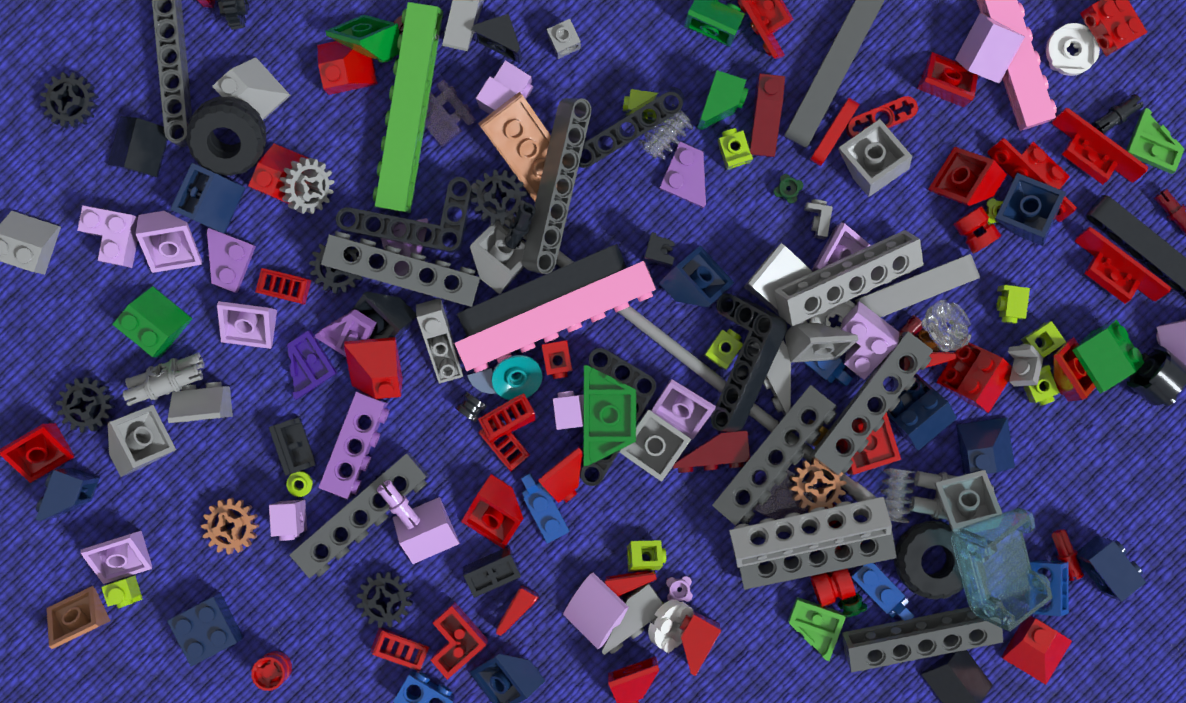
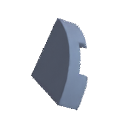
[467,368,496,394]

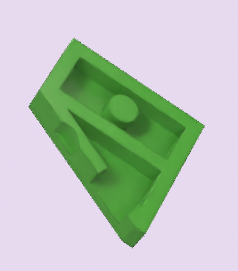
[1126,108,1184,174]
[788,597,846,661]

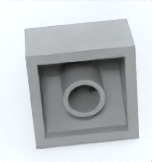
[839,119,912,197]
[0,211,61,275]
[168,382,233,423]

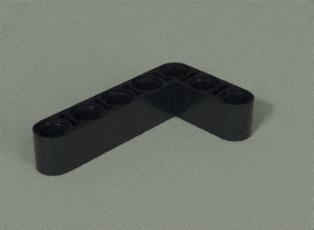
[336,177,472,253]
[711,293,787,432]
[581,348,656,486]

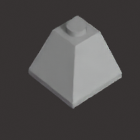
[212,57,291,120]
[470,221,526,294]
[785,321,859,362]
[108,405,176,477]
[935,470,1004,535]

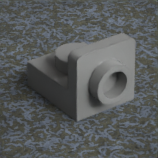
[804,199,833,239]
[1008,344,1043,386]

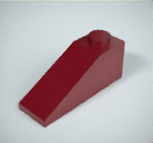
[750,74,785,157]

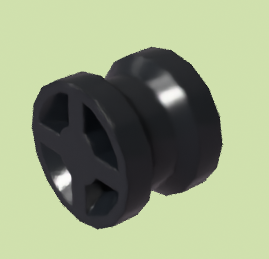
[455,392,487,422]

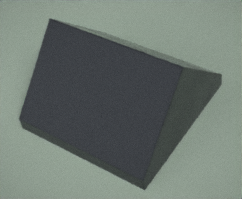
[471,13,523,64]
[107,116,168,178]
[920,650,993,703]

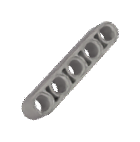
[855,254,980,318]

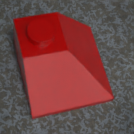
[317,41,378,95]
[248,143,310,204]
[928,147,1007,206]
[344,337,403,399]
[1054,337,1095,401]
[538,446,583,503]
[461,474,524,549]
[679,611,721,676]
[1001,614,1072,685]
[608,656,659,703]

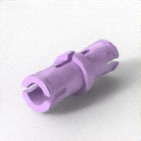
[377,480,420,529]

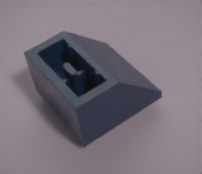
[170,163,246,234]
[878,374,957,451]
[36,467,100,521]

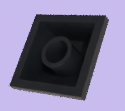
[351,291,417,341]

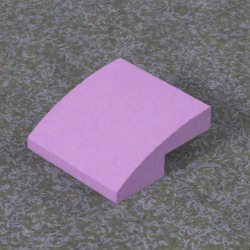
[563,573,629,649]

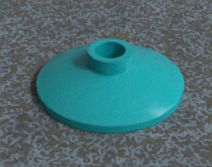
[491,355,542,400]

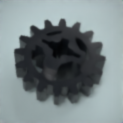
[217,0,250,30]
[40,72,99,129]
[471,170,527,227]
[309,243,364,294]
[56,377,115,433]
[357,571,413,628]

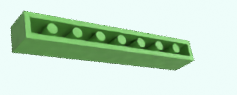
[373,2,443,213]

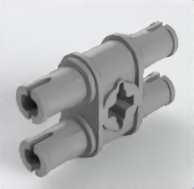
[123,352,205,406]
[909,471,994,520]

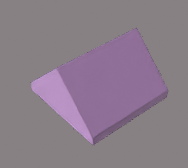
[955,13,1025,83]
[811,222,870,272]
[217,301,277,349]
[651,379,716,439]
[393,497,460,564]
[81,531,152,584]

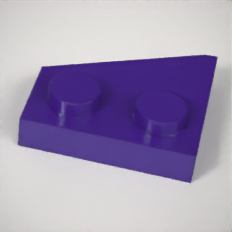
[287,330,338,400]

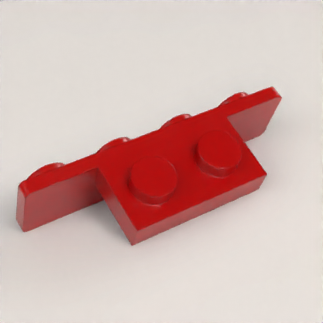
[738,0,794,59]
[1052,108,1148,185]
[987,138,1077,222]
[1075,227,1171,304]

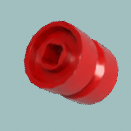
[953,206,1002,254]
[810,568,856,607]
[251,651,292,691]

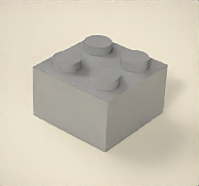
[619,409,691,482]

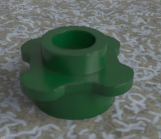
[774,174,803,204]
[838,593,867,617]

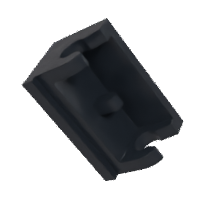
[643,232,675,269]
[269,417,317,476]
[463,546,521,598]

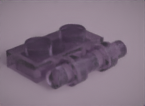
[424,80,476,147]

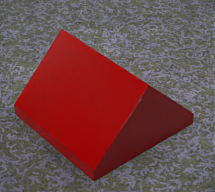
[917,52,978,108]
[0,423,74,483]

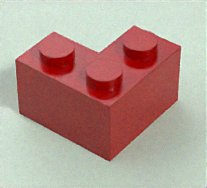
[430,602,488,680]

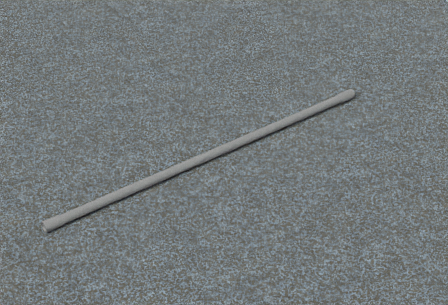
[471,183,875,502]

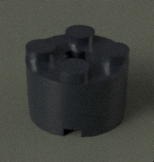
[1126,346,1186,406]

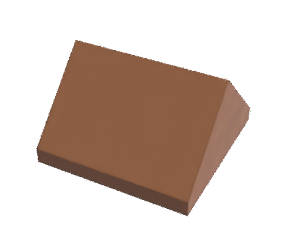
[47,586,110,649]

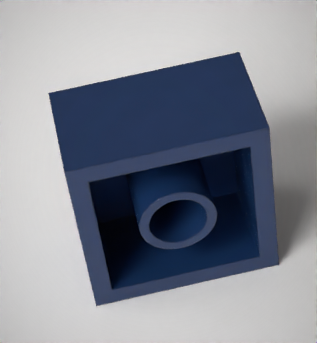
[1076,536,1146,602]
[167,593,244,667]

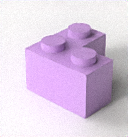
[476,60,533,114]
[77,205,138,268]
[841,301,899,380]
[553,391,584,430]

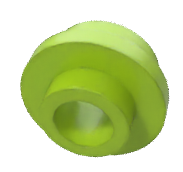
[287,471,313,497]

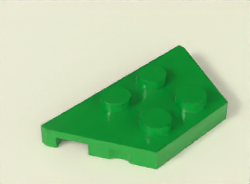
[584,365,636,466]

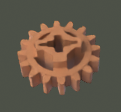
[789,458,847,512]
[201,498,259,554]

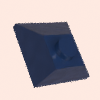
[995,173,1066,246]
[659,245,734,307]
[956,417,1015,475]
[469,654,545,703]

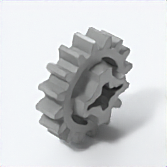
[279,157,334,214]

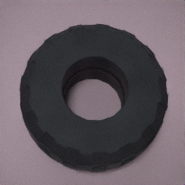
[186,96,267,176]
[894,521,975,599]

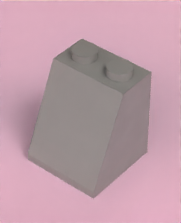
[744,243,812,324]

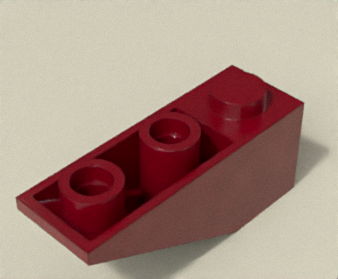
[672,430,750,473]

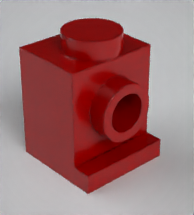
[542,340,573,379]

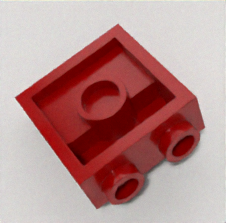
[1080,0,1147,56]
[836,412,901,475]

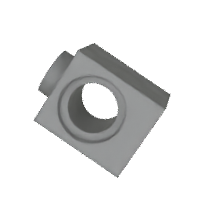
[547,19,581,59]

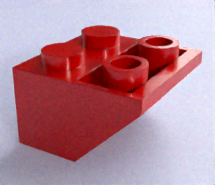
[936,340,1012,413]

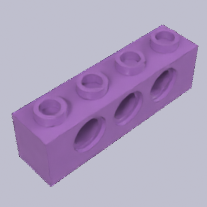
[319,392,390,499]

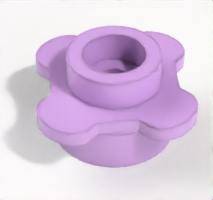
[666,576,693,602]

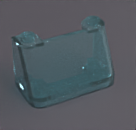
[951,508,1053,632]

